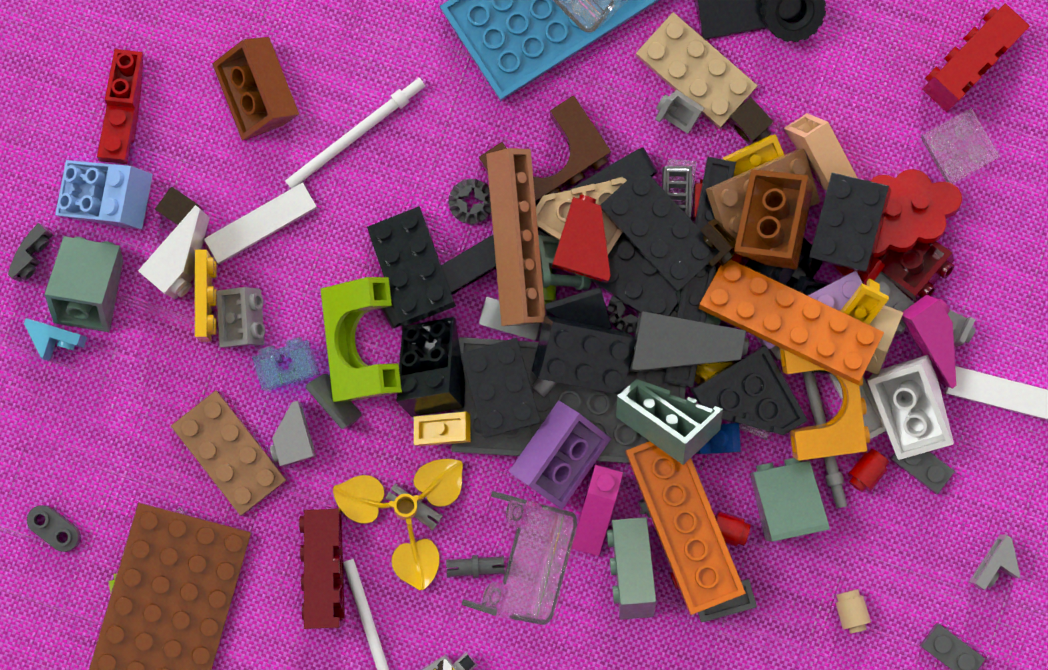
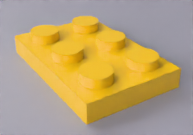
[195,250,217,342]

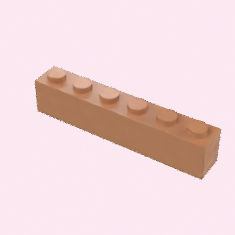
[486,148,545,326]

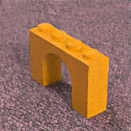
[779,348,870,461]

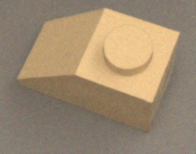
[866,305,904,375]

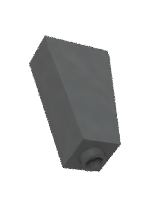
[629,311,749,372]

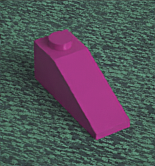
[901,295,957,389]
[571,465,623,556]

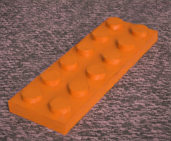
[699,259,884,385]
[625,441,746,615]

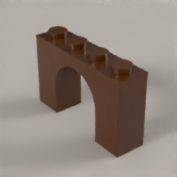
[478,95,611,206]

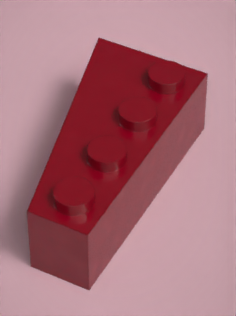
[299,508,345,629]

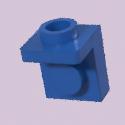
[696,423,741,454]

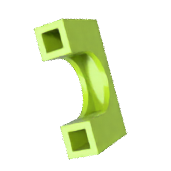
[320,277,402,402]

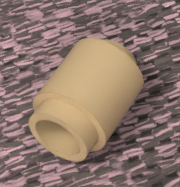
[835,589,871,634]

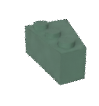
[616,379,723,465]
[607,517,656,620]

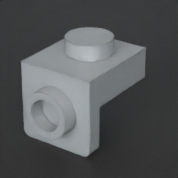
[655,90,705,134]

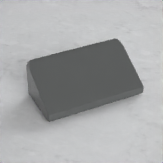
[306,374,362,429]

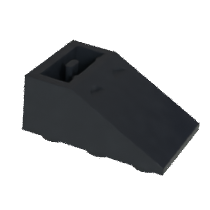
[396,317,465,417]

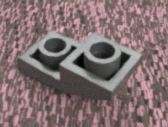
[8,223,53,282]

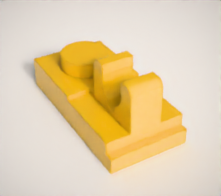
[722,134,784,177]
[840,279,889,325]
[414,412,471,446]

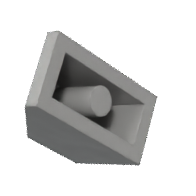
[270,401,317,466]

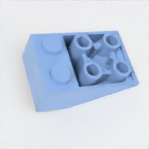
[55,160,153,229]

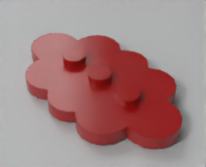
[871,169,962,258]

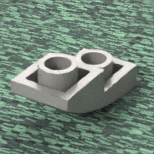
[479,297,543,341]

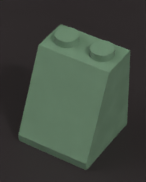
[44,236,123,332]
[750,458,830,542]

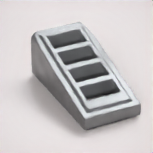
[662,166,692,219]

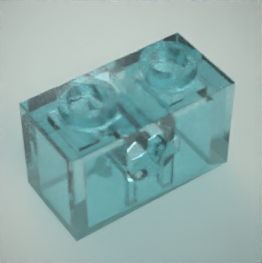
[252,337,320,391]

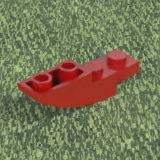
[97,49,143,164]

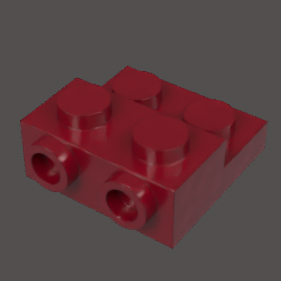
[877,241,955,302]

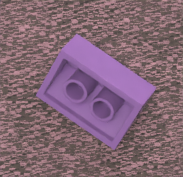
[508,400,612,509]

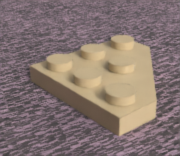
[536,177,627,254]

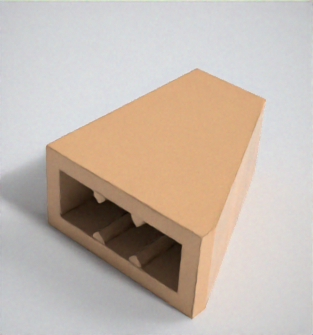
[784,113,857,191]

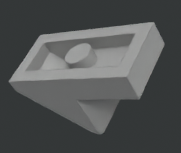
[969,534,1020,590]

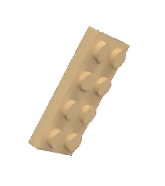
[635,12,758,129]

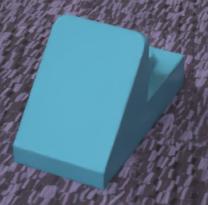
[24,318,87,361]

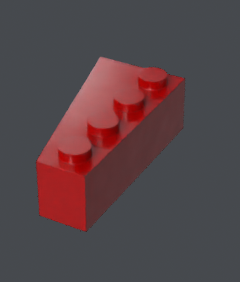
[922,3,1030,112]

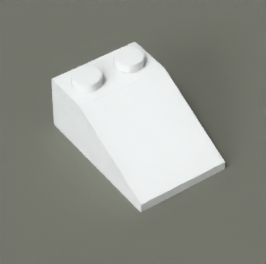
[138,205,210,299]
[867,355,954,460]

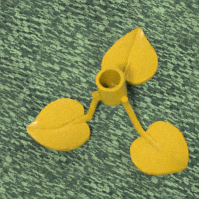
[333,459,463,591]

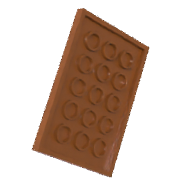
[88,502,251,670]

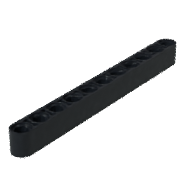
[380,147,658,329]

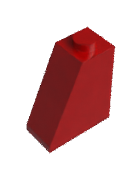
[552,195,610,283]

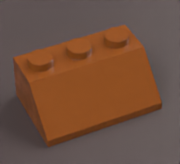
[212,37,299,141]
[734,169,814,269]

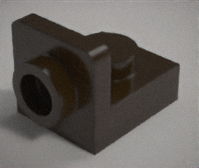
[700,219,736,267]

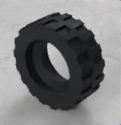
[760,0,826,42]

